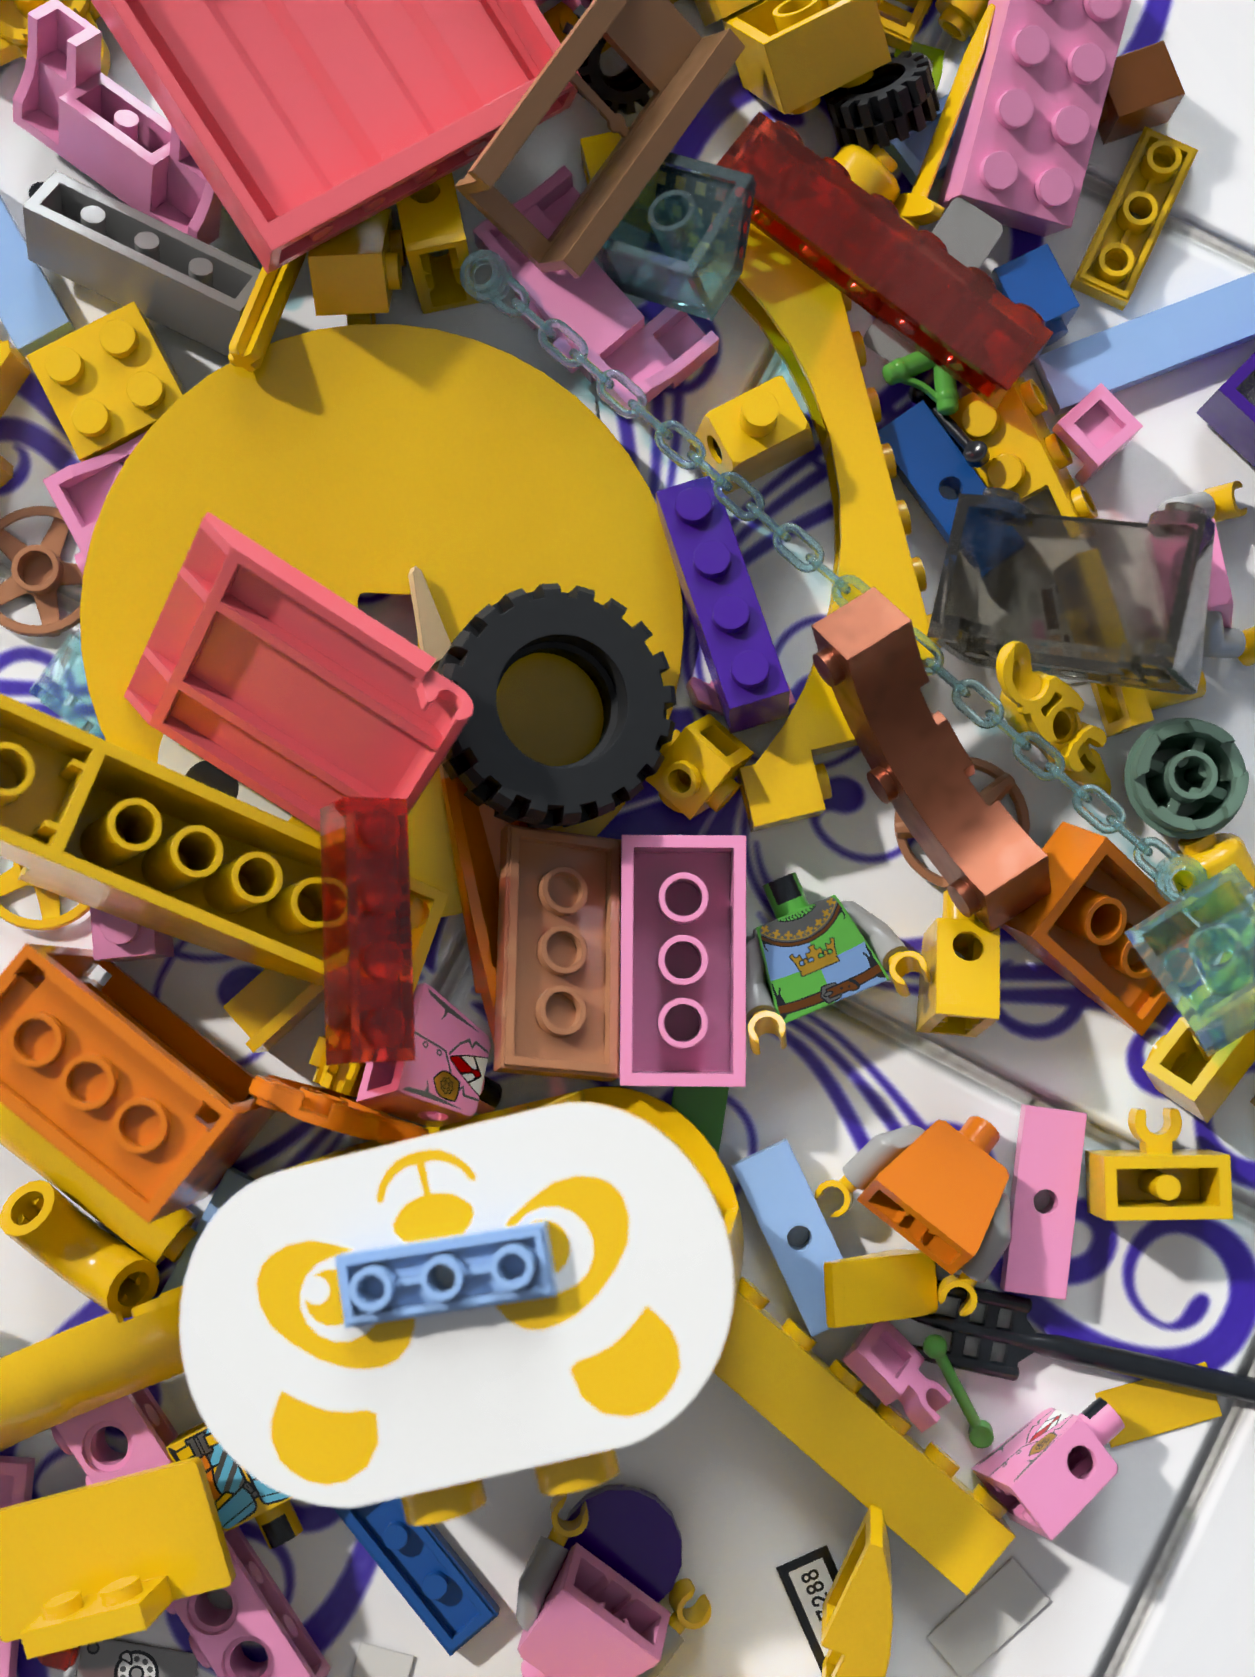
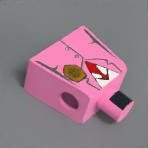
[356,983,502,1127]
[971,1397,1125,1541]

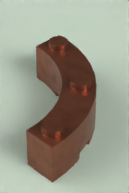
[811,587,1051,932]

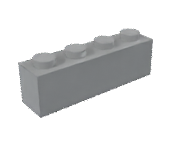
[23,171,261,356]

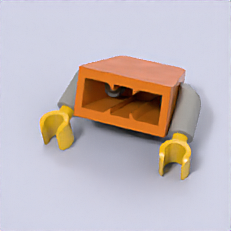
[815,1116,1011,1316]

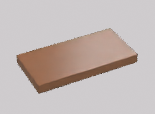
[493,824,622,1082]

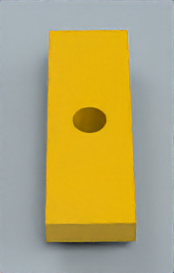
[1070,126,1198,311]

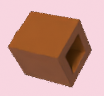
[1097,40,1185,145]

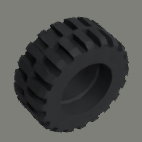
[436,583,676,829]

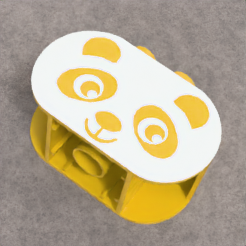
[179,1086,744,1526]

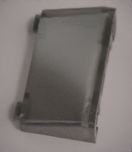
[927,487,1215,694]

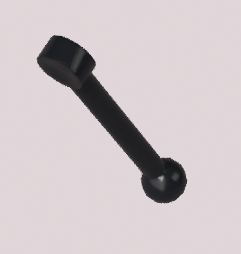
[908,381,990,468]

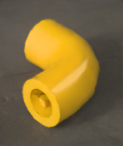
[0,1180,159,1318]

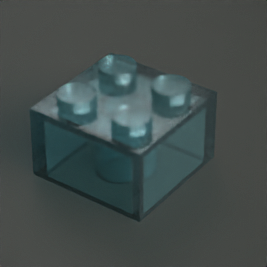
[1124,863,1255,1057]

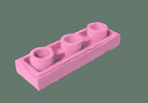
[1000,1104,1087,1300]

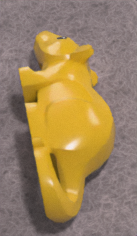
[996,641,1112,797]

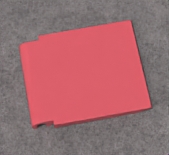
[124,512,474,862]

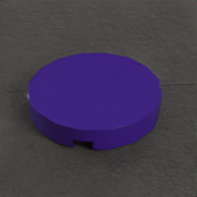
[564,1484,682,1603]

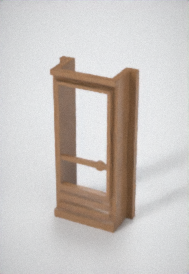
[455,0,745,278]

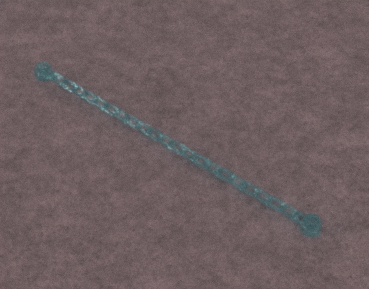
[460,249,1208,906]

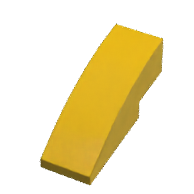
[821,1504,893,1677]

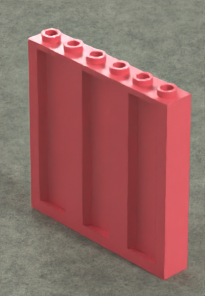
[91,0,582,274]

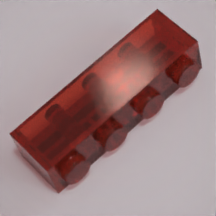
[320,797,415,1066]

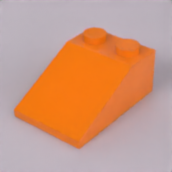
[1000,822,1214,1036]

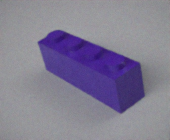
[656,474,790,734]

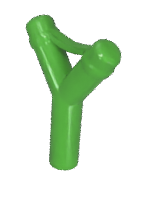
[882,293,983,416]

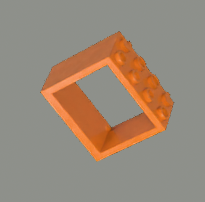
[0,943,276,1224]

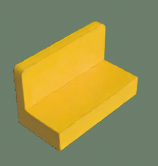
[223,968,335,1053]

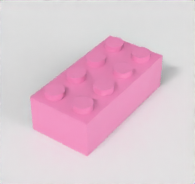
[938,0,1131,237]
[620,835,746,1087]

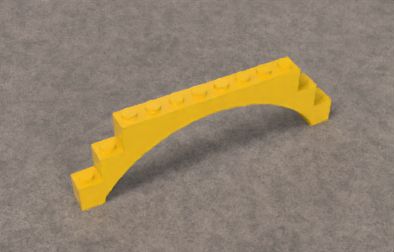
[580,127,942,832]

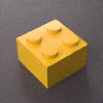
[721,0,892,115]
[26,301,186,462]

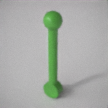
[923,1334,994,1449]

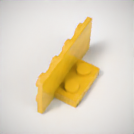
[0,1457,236,1659]

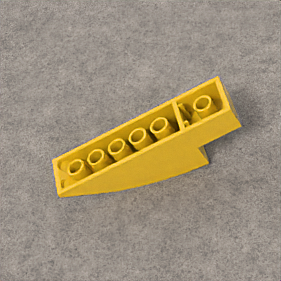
[0,693,449,1008]

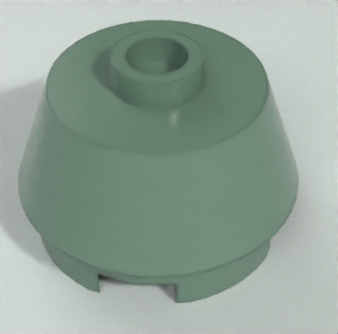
[1124,717,1249,839]

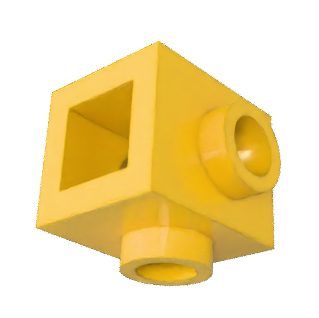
[645,713,754,820]

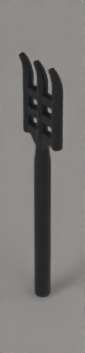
[909,1279,1255,1403]

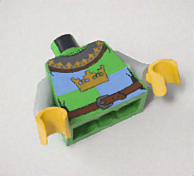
[746,872,931,1055]

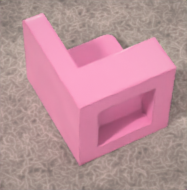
[1052,383,1143,485]

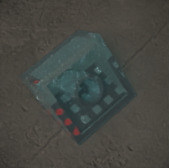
[596,152,757,321]

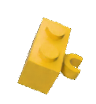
[307,209,406,325]
[1085,1108,1233,1221]

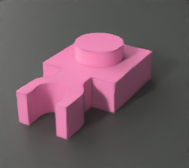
[842,1321,952,1432]

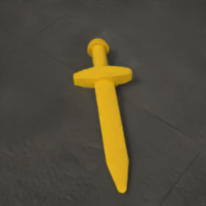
[874,4,995,287]

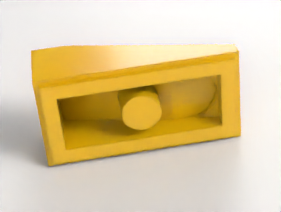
[824,1249,938,1328]

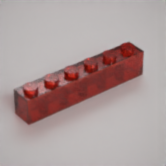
[714,111,1053,409]

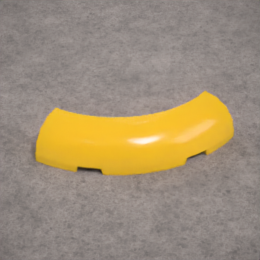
[0,1285,185,1452]

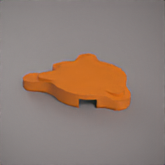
[248,1075,429,1145]

